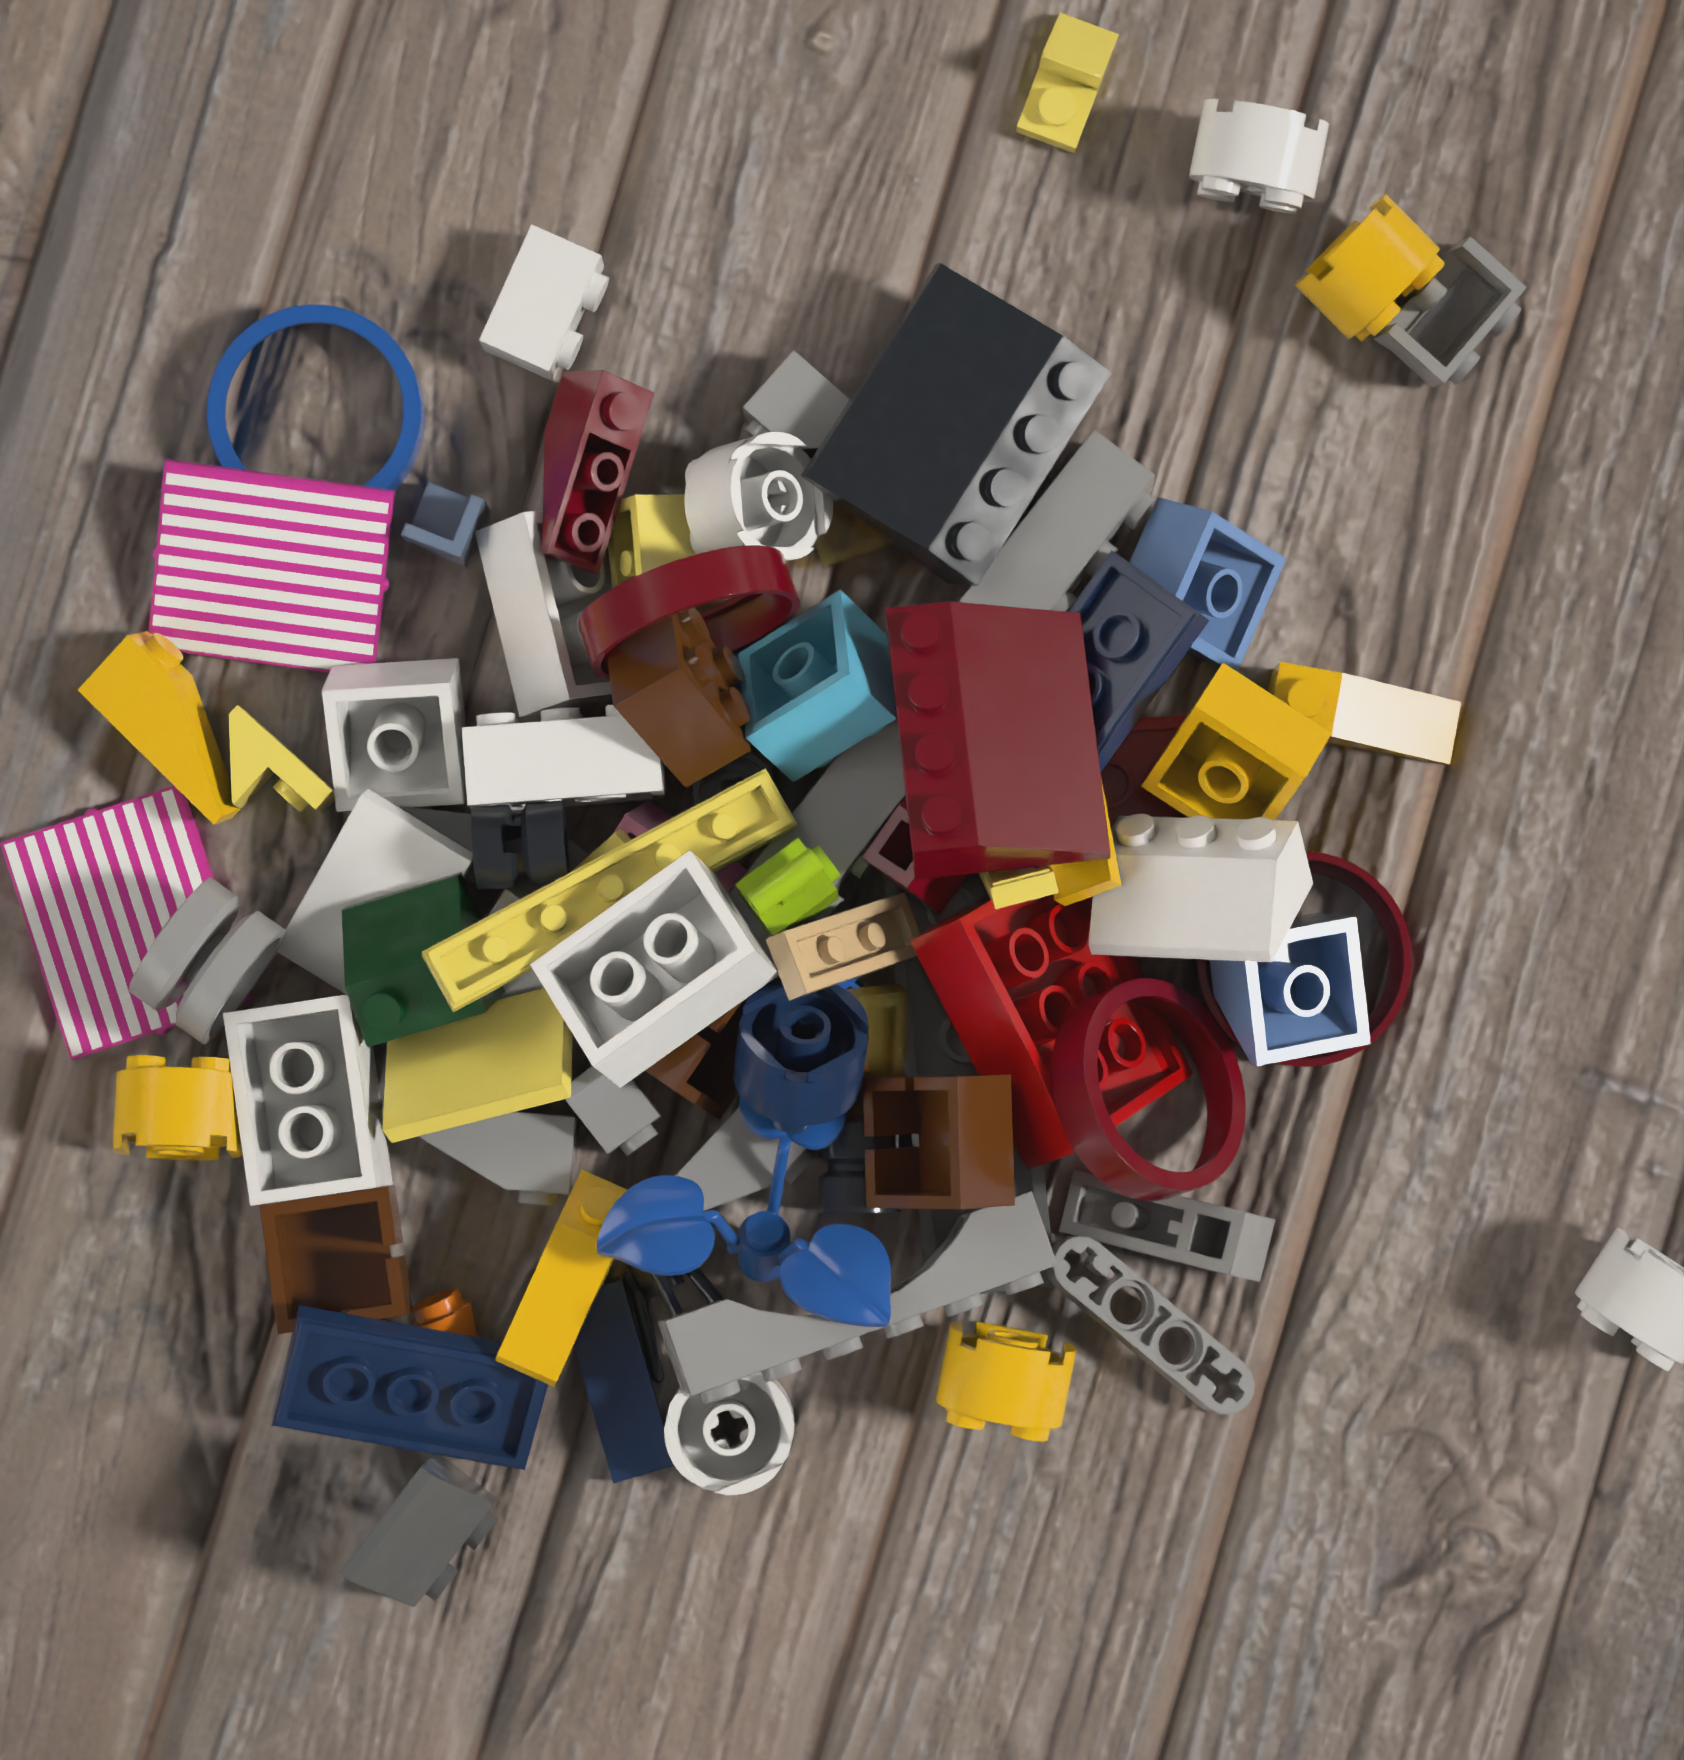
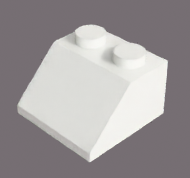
[322,658,465,812]

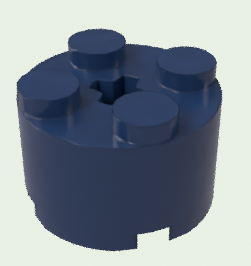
[733,979,869,1133]

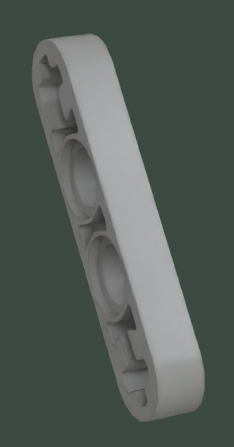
[1046,1236,1255,1415]

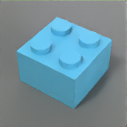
[739,590,897,782]

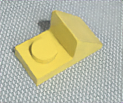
[1016,13,1119,154]
[229,705,335,813]

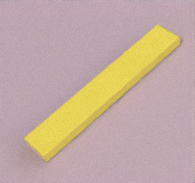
[422,768,797,1012]

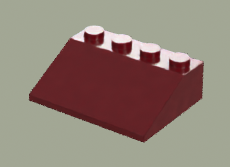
[885,601,1111,879]

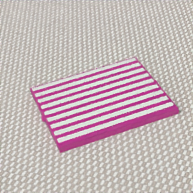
[149,459,395,673]
[0,786,254,1061]

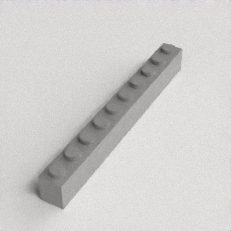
[729,430,1156,979]

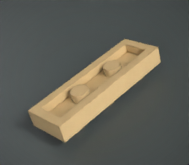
[766,892,920,1001]

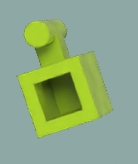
[735,838,841,937]

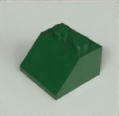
[341,872,505,1047]

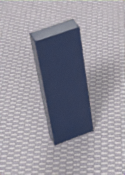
[574,1279,674,1483]

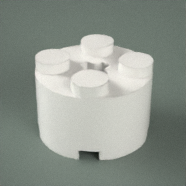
[1189,99,1329,214]
[684,432,833,561]
[1574,1228,1684,1371]
[664,1372,795,1495]

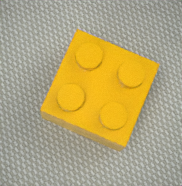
[1141,663,1332,820]

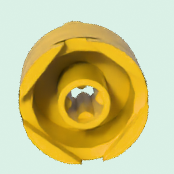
[1294,194,1445,342]
[112,1055,243,1160]
[935,1321,1077,1442]

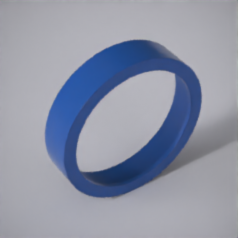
[207,305,425,491]

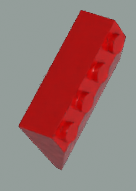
[909,894,1194,1170]

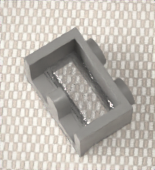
[1373,236,1527,388]

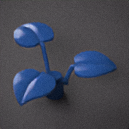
[597,1096,891,1327]

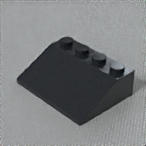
[801,263,1111,586]

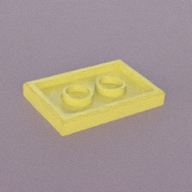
[382,988,573,1143]

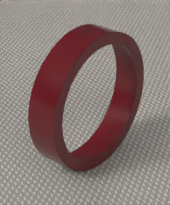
[578,545,800,680]
[1193,852,1412,1067]
[1051,978,1246,1201]

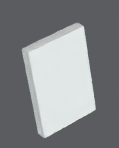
[277,789,474,994]

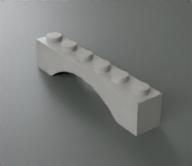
[658,1191,1057,1404]

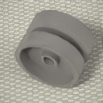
[128,877,286,1044]

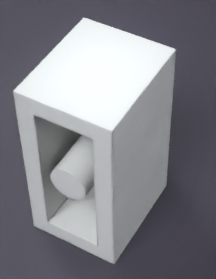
[479,224,609,381]

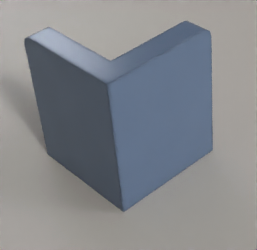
[401,482,489,567]

